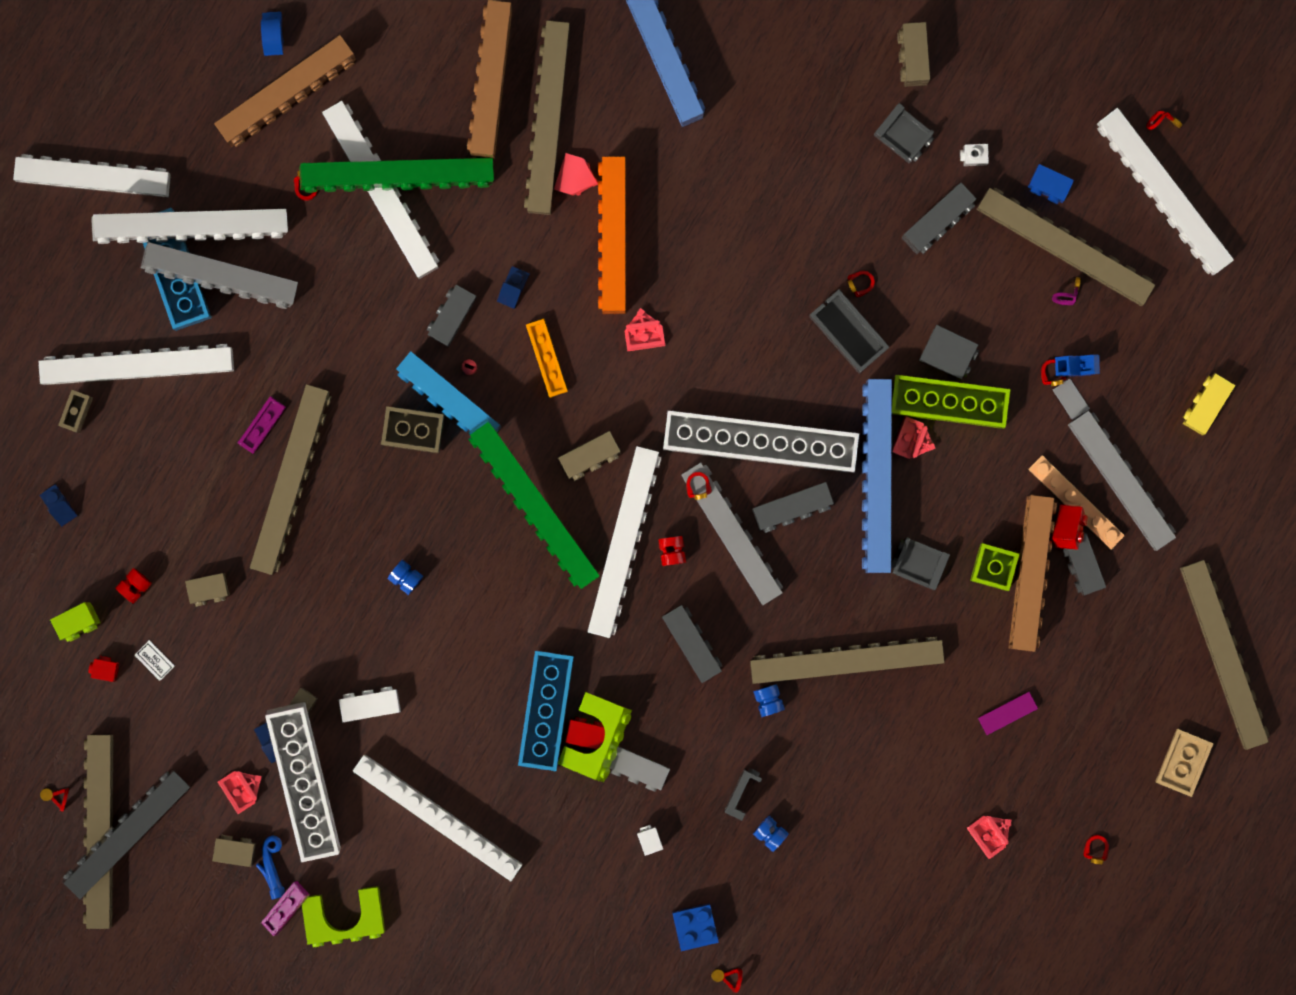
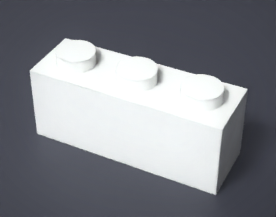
[339,686,401,722]

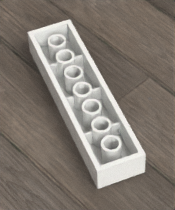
[265,702,341,862]

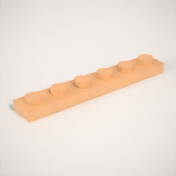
[1028,455,1125,550]

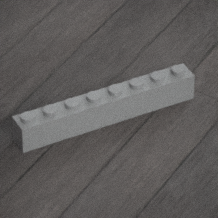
[141,242,298,309]
[1068,411,1176,551]
[681,463,783,605]

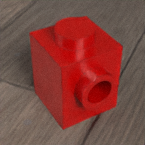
[88,656,119,682]

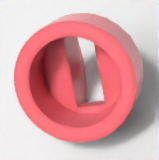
[462,359,477,375]

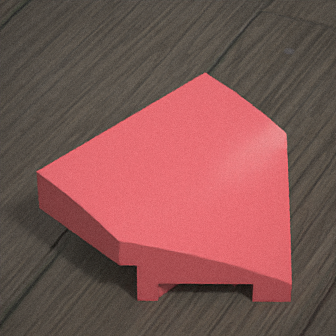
[554,153,598,196]
[625,308,665,351]
[891,416,936,459]
[218,771,262,814]
[967,816,1011,859]

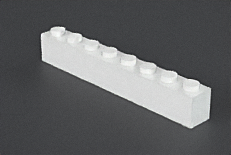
[13,154,171,197]

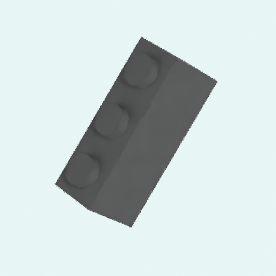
[427,285,477,347]
[1062,533,1106,595]

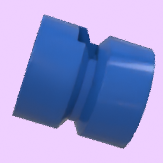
[387,559,423,595]
[753,684,785,717]
[753,816,789,852]

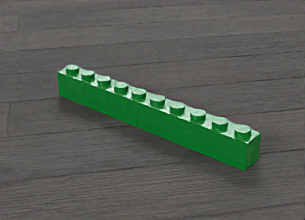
[299,158,494,193]
[468,419,599,589]

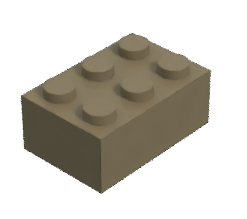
[897,22,930,87]
[381,406,445,454]
[559,431,621,481]

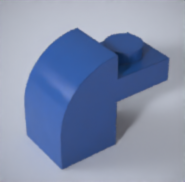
[261,12,284,56]
[1055,355,1100,377]

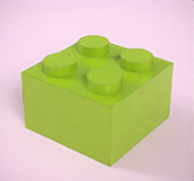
[970,543,1019,591]
[50,602,101,642]

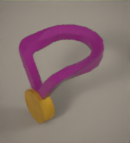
[1052,277,1081,305]

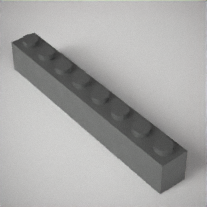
[62,770,190,899]

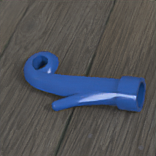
[256,835,285,900]

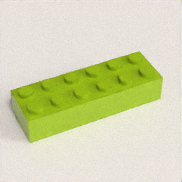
[891,375,1010,429]

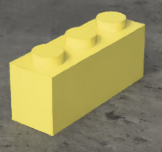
[1183,373,1235,435]

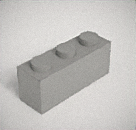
[609,746,670,792]

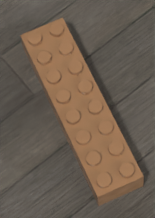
[467,0,512,160]
[214,35,356,147]
[1008,495,1057,652]

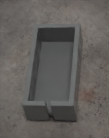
[902,183,976,254]
[809,290,889,374]
[752,482,834,533]
[662,605,723,683]

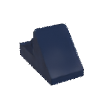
[497,266,530,309]
[40,484,78,527]
[254,723,276,764]

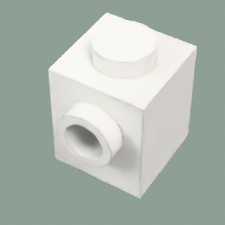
[960,144,989,166]
[637,825,663,856]

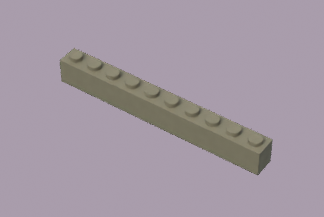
[524,21,570,215]
[976,187,1155,306]
[250,384,332,575]
[1180,560,1270,750]
[750,637,944,684]
[83,735,113,929]

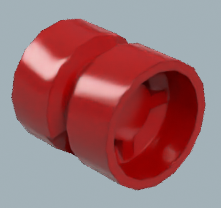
[658,536,686,566]
[115,568,152,604]

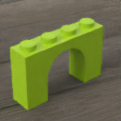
[558,692,632,782]
[302,886,385,947]

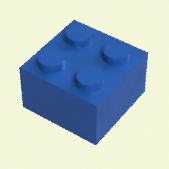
[672,903,719,951]

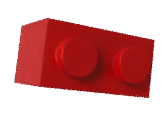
[1053,505,1088,550]
[566,717,605,750]

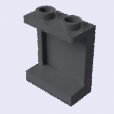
[874,103,934,164]
[919,325,979,380]
[891,537,950,590]
[724,767,762,821]

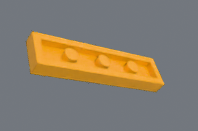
[526,319,568,398]

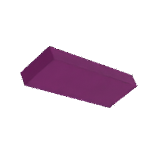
[238,396,286,454]
[978,692,1038,735]
[261,881,310,936]

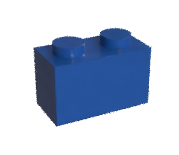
[1028,164,1074,204]

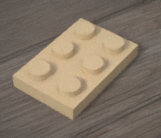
[1155,729,1213,797]

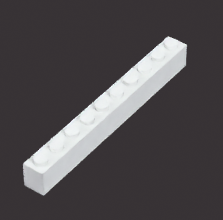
[322,101,439,279]
[1097,108,1234,275]
[92,209,288,244]
[39,344,234,385]
[588,446,661,638]
[353,754,523,881]

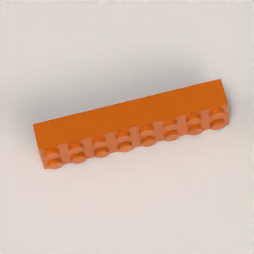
[598,157,626,314]

